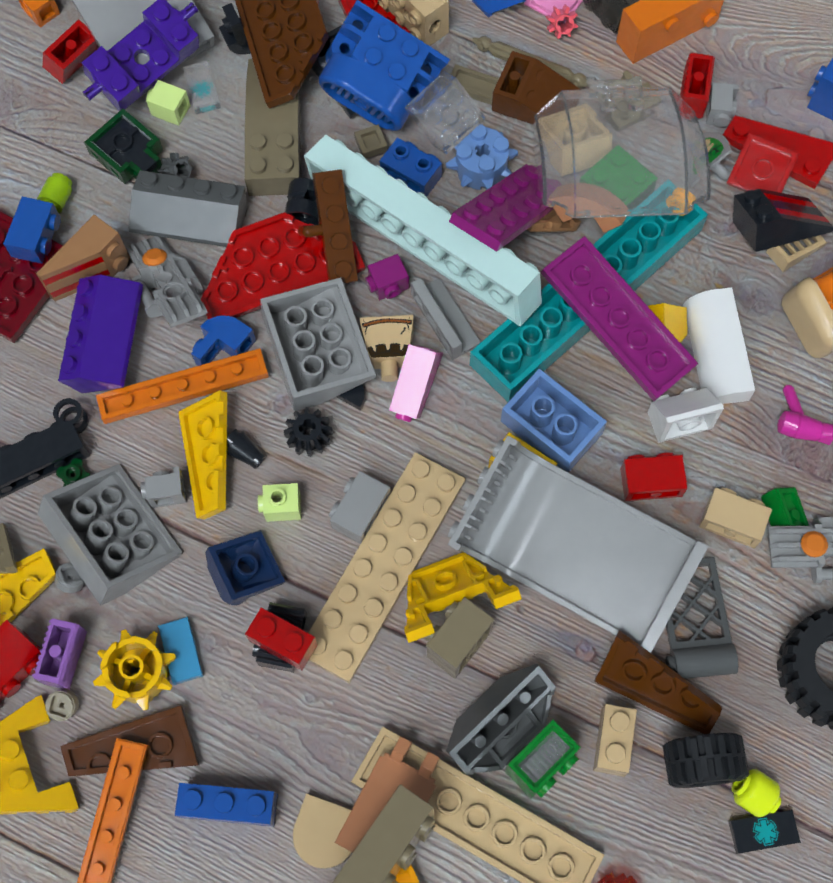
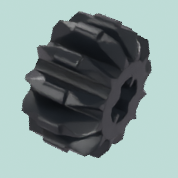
[284,407,333,457]

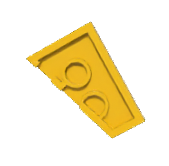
[0,548,56,625]

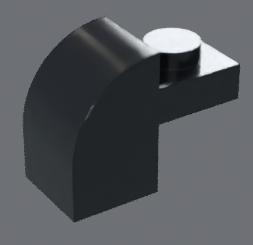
[219,3,251,54]

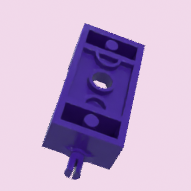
[81,0,199,111]

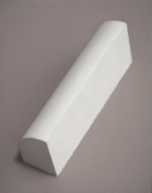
[683,287,755,404]

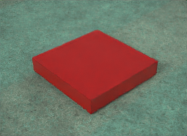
[726,133,800,193]

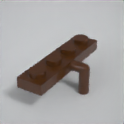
[298,169,358,283]

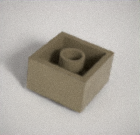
[425,597,494,679]

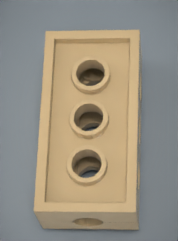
[378,0,449,46]

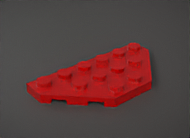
[201,212,365,319]

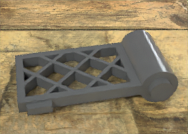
[666,557,739,679]

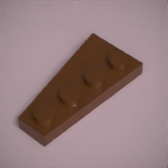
[594,630,722,734]
[60,705,200,776]

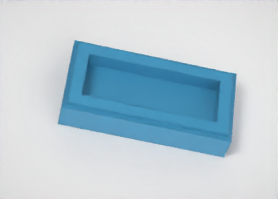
[158,617,203,685]

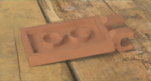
[334,736,440,853]

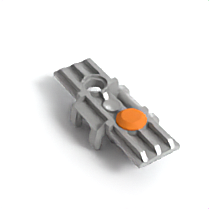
[126,236,208,328]
[767,517,833,583]

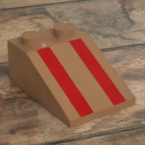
[36,215,131,301]

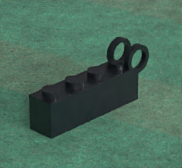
[0,398,90,499]

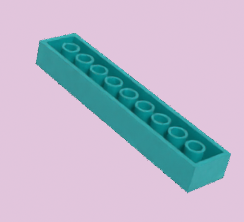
[469,180,708,402]

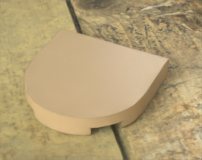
[293,793,352,869]

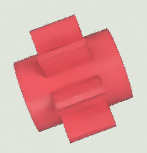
[546,4,578,39]

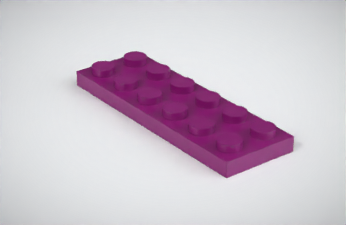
[449,164,563,252]
[541,236,698,401]

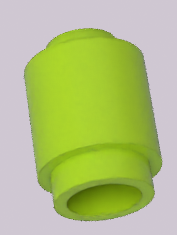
[37,173,72,213]

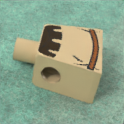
[360,315,414,382]

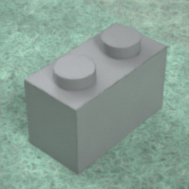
[329,471,391,544]

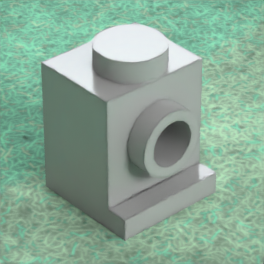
[706,82,739,127]
[140,467,187,508]

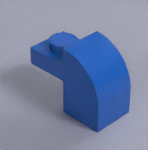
[191,316,256,366]

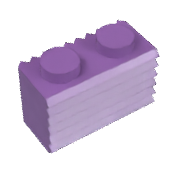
[32,619,87,690]

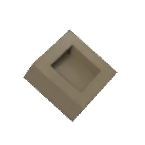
[354,124,388,158]

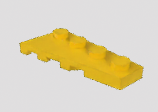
[178,390,227,520]

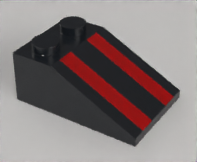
[733,189,833,252]

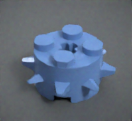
[446,124,518,190]

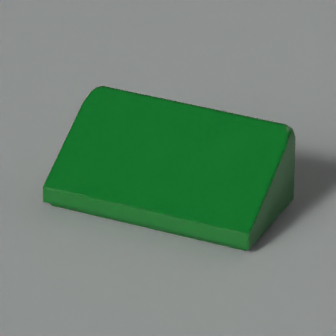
[761,487,809,526]

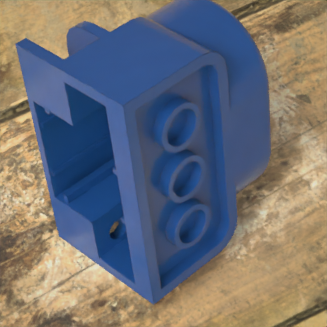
[319,0,450,131]

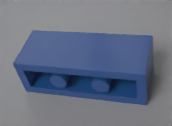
[174,783,278,827]

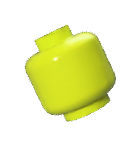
[732,769,781,817]

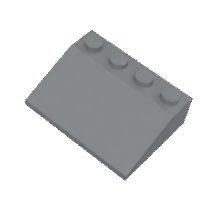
[260,277,376,412]
[38,464,183,606]

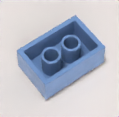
[501,369,607,473]

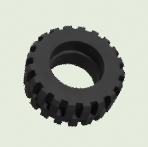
[777,607,833,730]

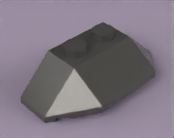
[446,664,556,775]

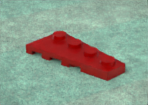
[723,115,833,190]

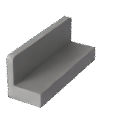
[411,278,480,360]

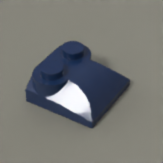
[205,530,285,605]

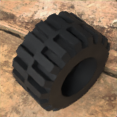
[663,733,749,788]

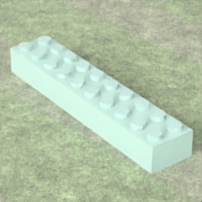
[304,135,542,327]

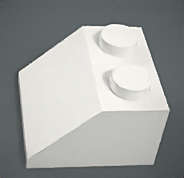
[647,388,724,443]

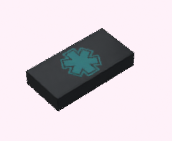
[729,810,801,854]

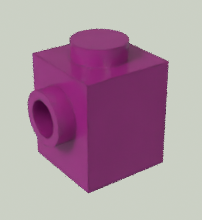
[365,254,409,301]

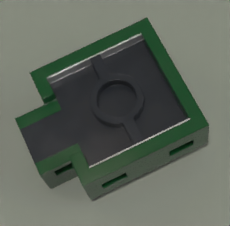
[84,109,163,184]

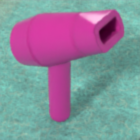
[777,385,833,445]

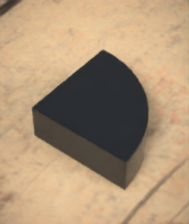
[336,384,365,411]

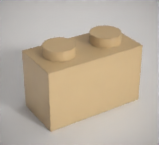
[699,487,772,549]
[593,704,637,777]

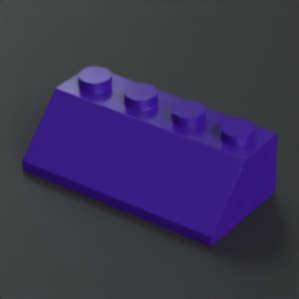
[58,275,143,394]

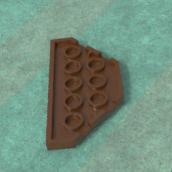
[235,0,329,109]

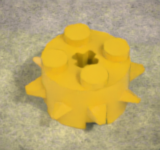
[93,629,176,711]

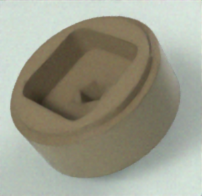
[45,689,79,721]

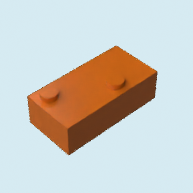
[616,0,724,64]

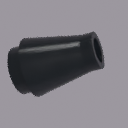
[227,429,266,469]

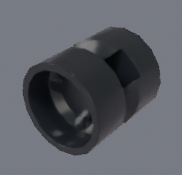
[285,178,319,225]

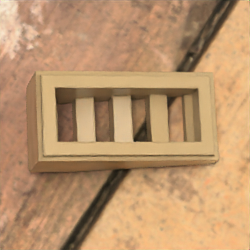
[766,235,827,272]

